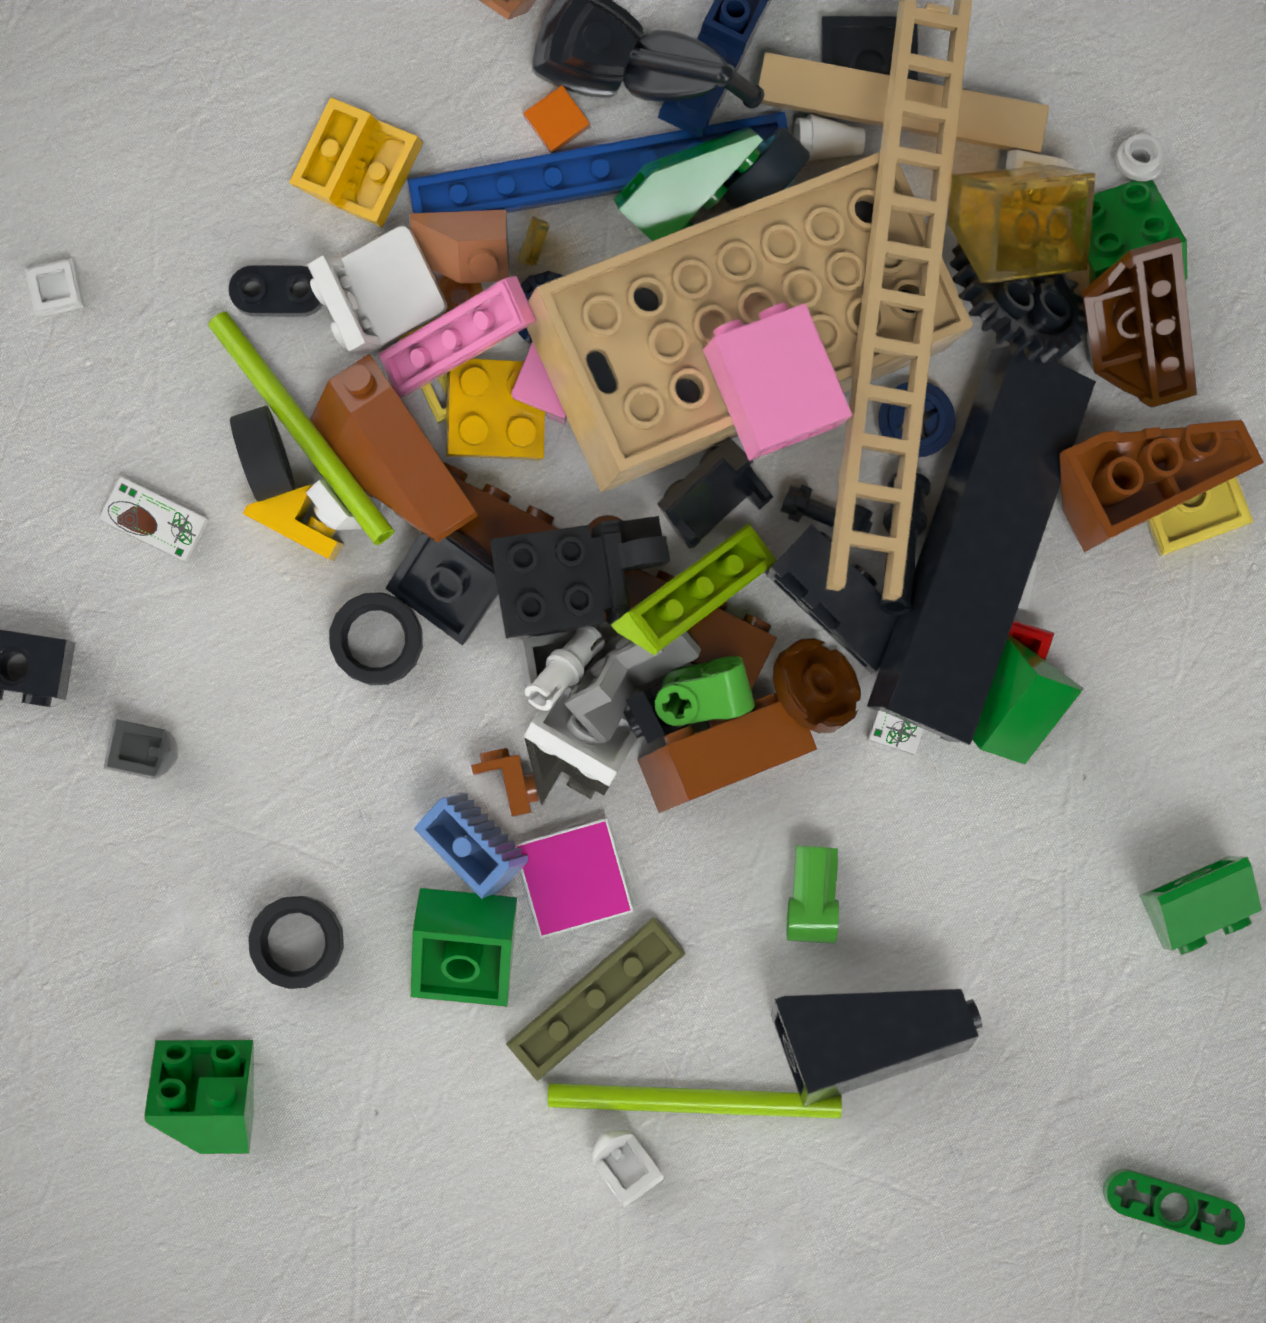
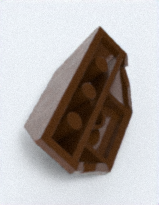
[1081,237,1197,408]

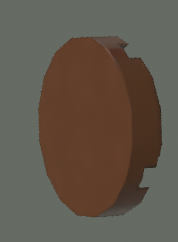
[773,638,861,733]

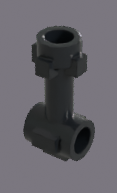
[780,484,873,549]

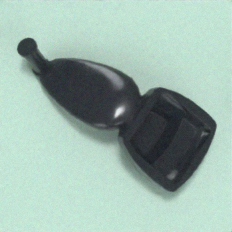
[532,0,765,109]

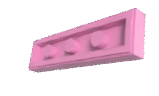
[379,276,536,398]

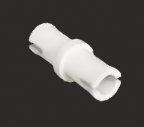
[525,626,605,711]

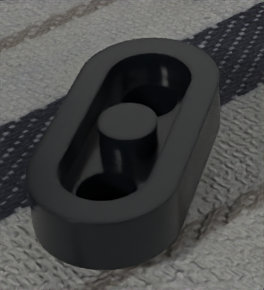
[228,265,323,317]

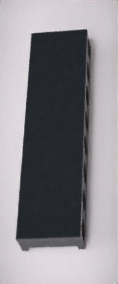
[866,346,1096,745]

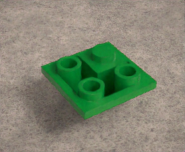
[144,1040,254,1154]

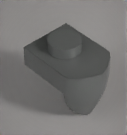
[103,719,178,779]

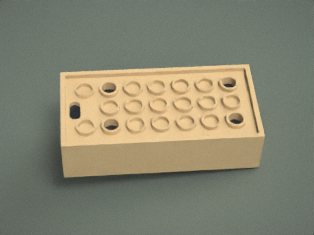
[526,152,974,493]

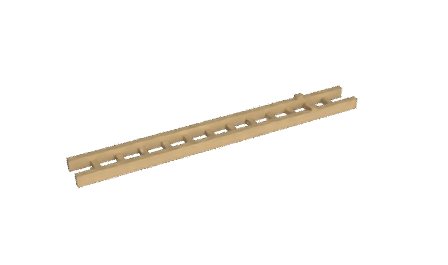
[826,0,972,601]

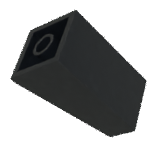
[771,989,983,1107]

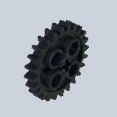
[950,218,1086,363]

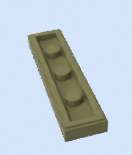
[506,917,686,1081]

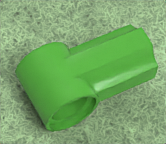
[786,846,839,944]

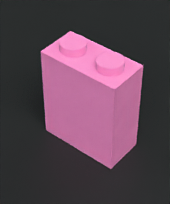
[703,303,852,461]

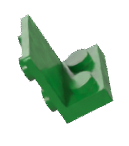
[1061,180,1188,284]

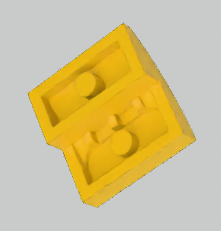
[289,97,424,228]

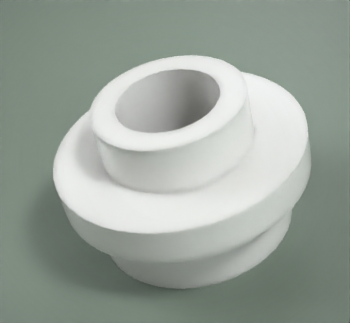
[1116,134,1165,181]

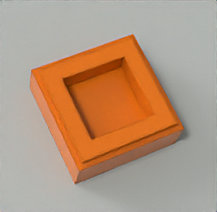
[523,85,590,154]

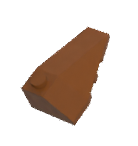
[310,354,478,543]
[1060,420,1264,552]

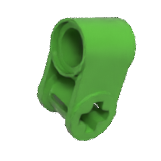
[655,656,755,726]

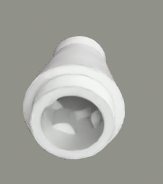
[793,114,865,162]

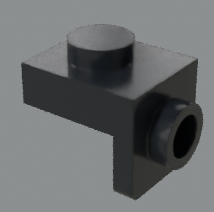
[624,679,688,744]

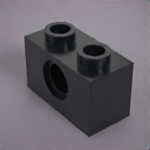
[0,630,75,707]

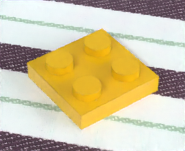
[445,359,545,461]

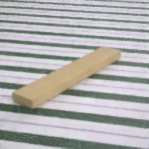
[759,52,1049,154]

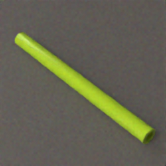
[208,311,394,545]
[548,1083,842,1119]

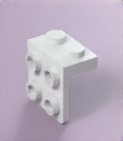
[307,226,447,354]

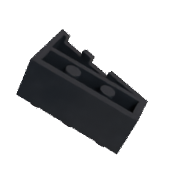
[767,524,898,674]

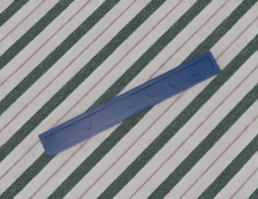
[407,111,788,213]

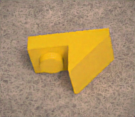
[242,484,343,561]

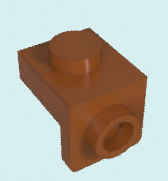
[471,748,539,817]

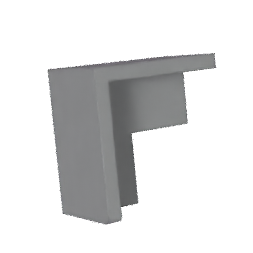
[564,632,701,744]

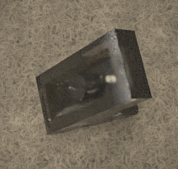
[524,737,614,805]

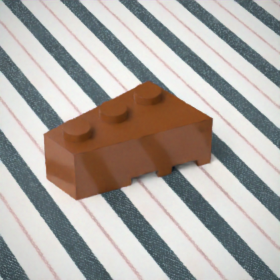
[637,693,817,813]

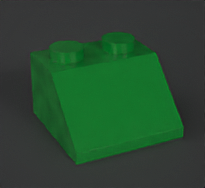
[1139,856,1262,955]
[410,888,517,1007]

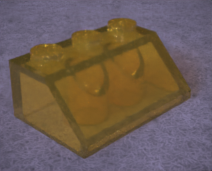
[948,165,1096,283]

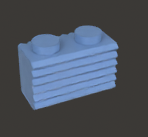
[414,793,528,899]

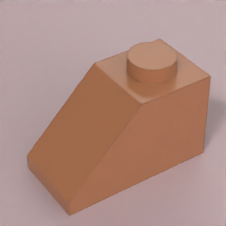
[410,210,509,283]

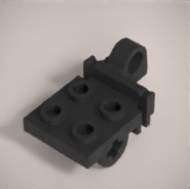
[490,516,670,638]

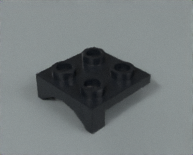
[657,437,773,549]

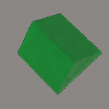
[973,634,1083,764]

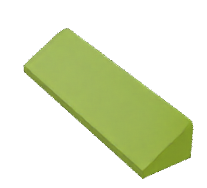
[611,523,777,655]

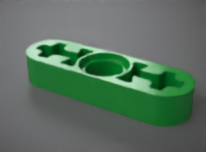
[1103,1169,1245,1245]

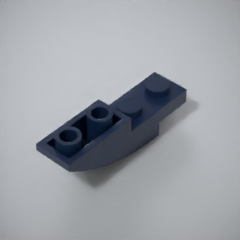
[658,0,771,139]

